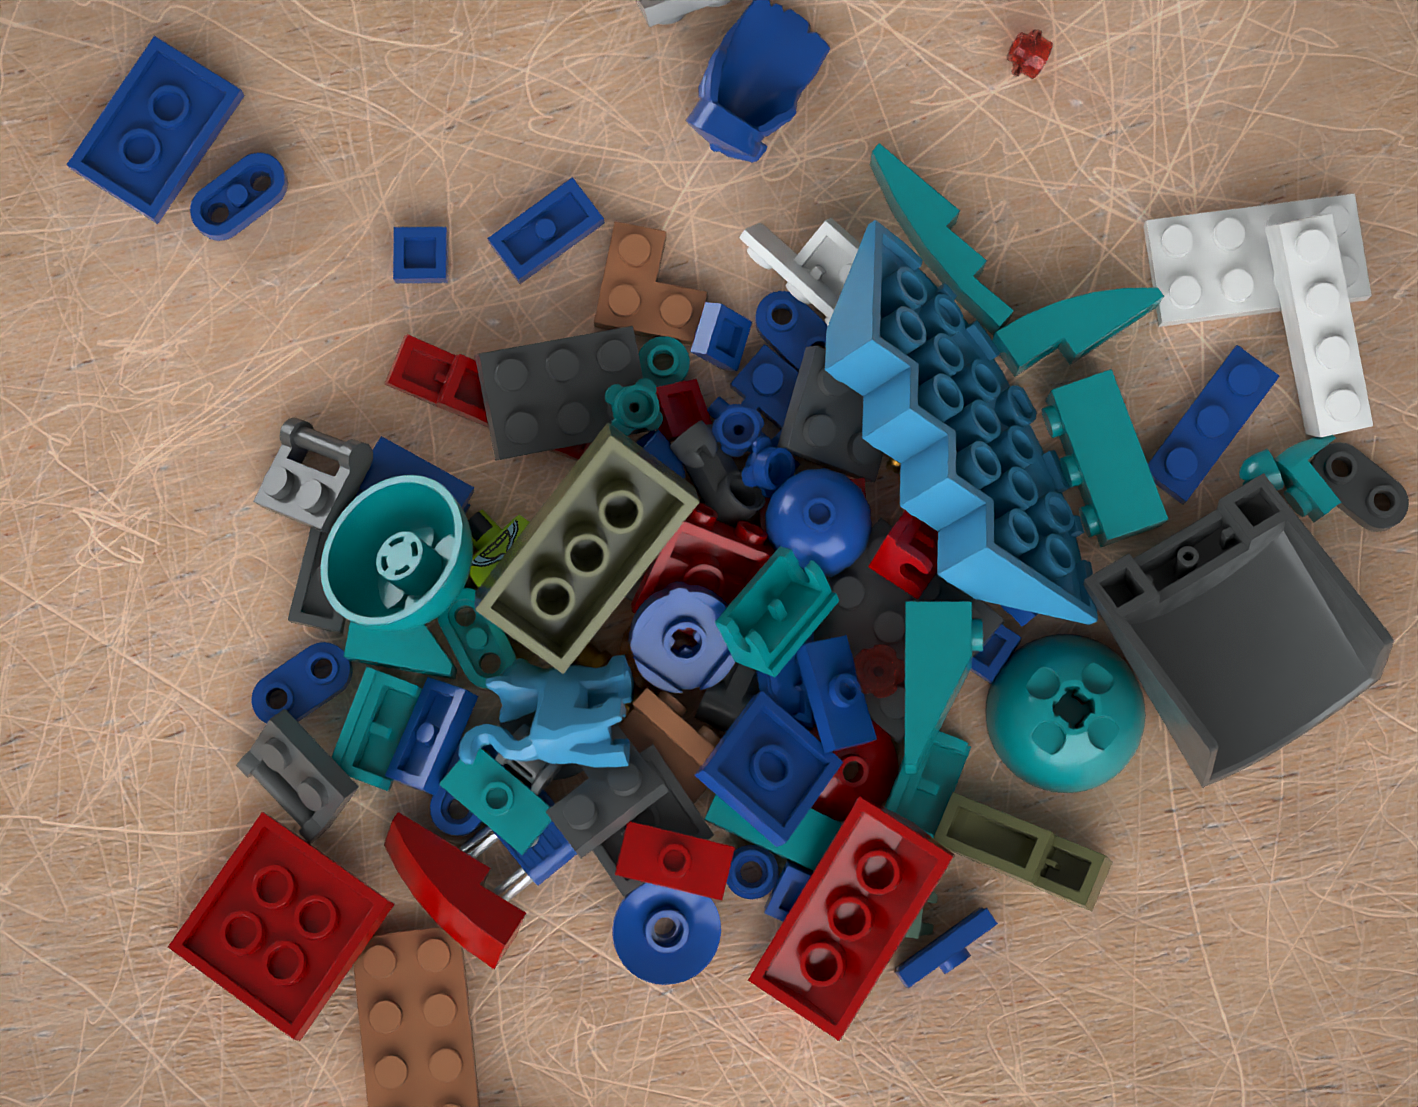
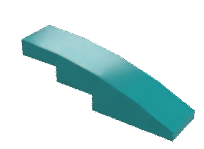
[870,143,1014,336]

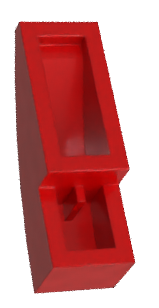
[384,812,527,969]

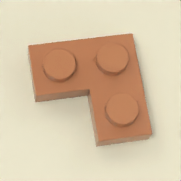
[594,221,708,346]

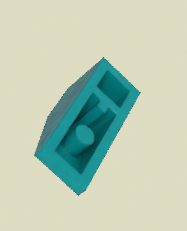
[905,602,983,774]

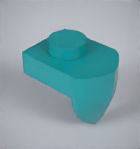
[1274,435,1341,523]

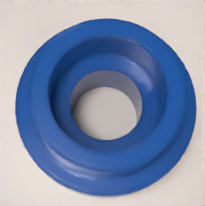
[727,845,779,899]

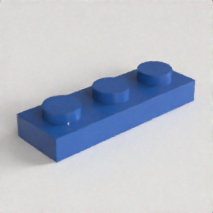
[1147,345,1280,504]

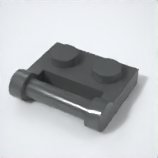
[253,417,373,535]
[236,708,359,844]

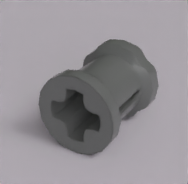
[495,723,565,795]

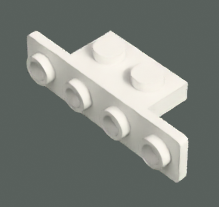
[739,218,860,326]

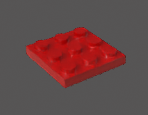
[168,812,395,1041]

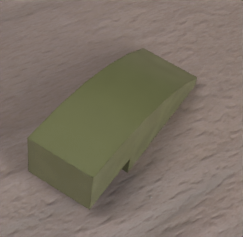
[934,792,1112,912]

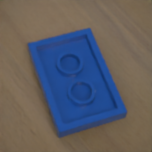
[66,36,244,224]

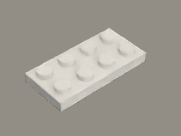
[1143,194,1372,327]

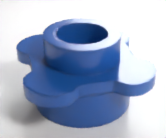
[742,436,795,498]

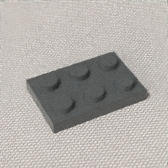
[475,326,649,461]

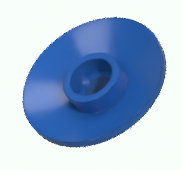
[612,882,721,985]

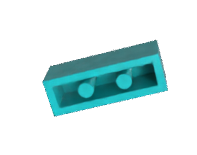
[1042,369,1168,547]

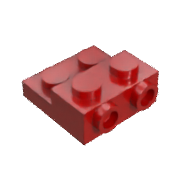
[631,503,774,636]

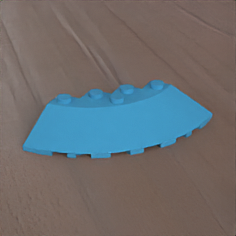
[825,220,1098,625]

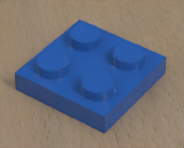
[694,691,843,847]

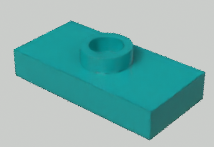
[439,748,552,855]

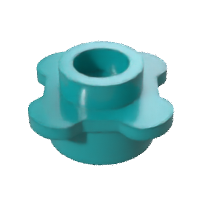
[605,378,663,436]

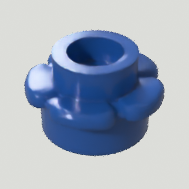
[712,404,764,457]

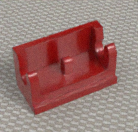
[868,510,938,600]

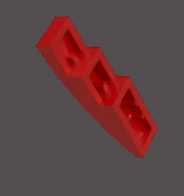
[384,334,592,461]

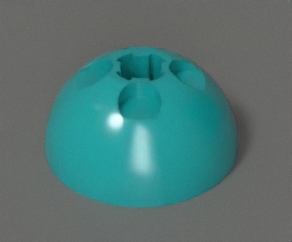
[321,475,473,631]
[985,634,1146,793]

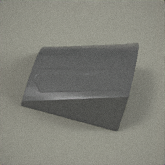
[1083,473,1394,788]

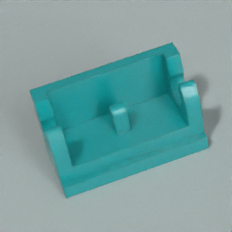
[715,546,840,677]
[331,666,422,792]
[885,731,971,838]

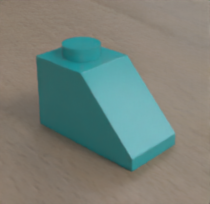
[343,621,457,680]

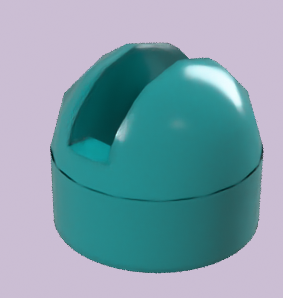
[1239,449,1284,491]

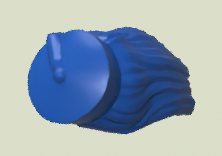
[686,0,831,162]

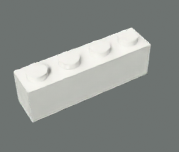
[1265,213,1373,437]

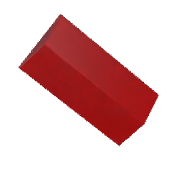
[748,795,955,1041]

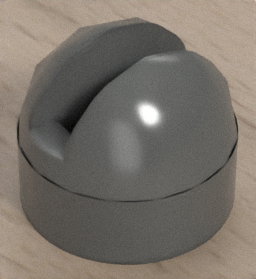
[669,420,718,468]

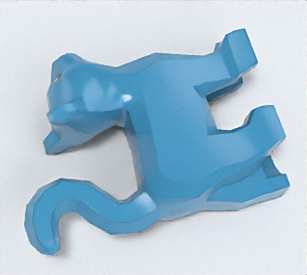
[459,655,634,767]

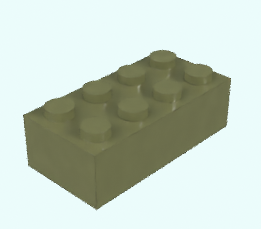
[475,422,700,674]

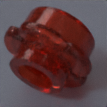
[1007,29,1053,79]
[854,644,905,698]

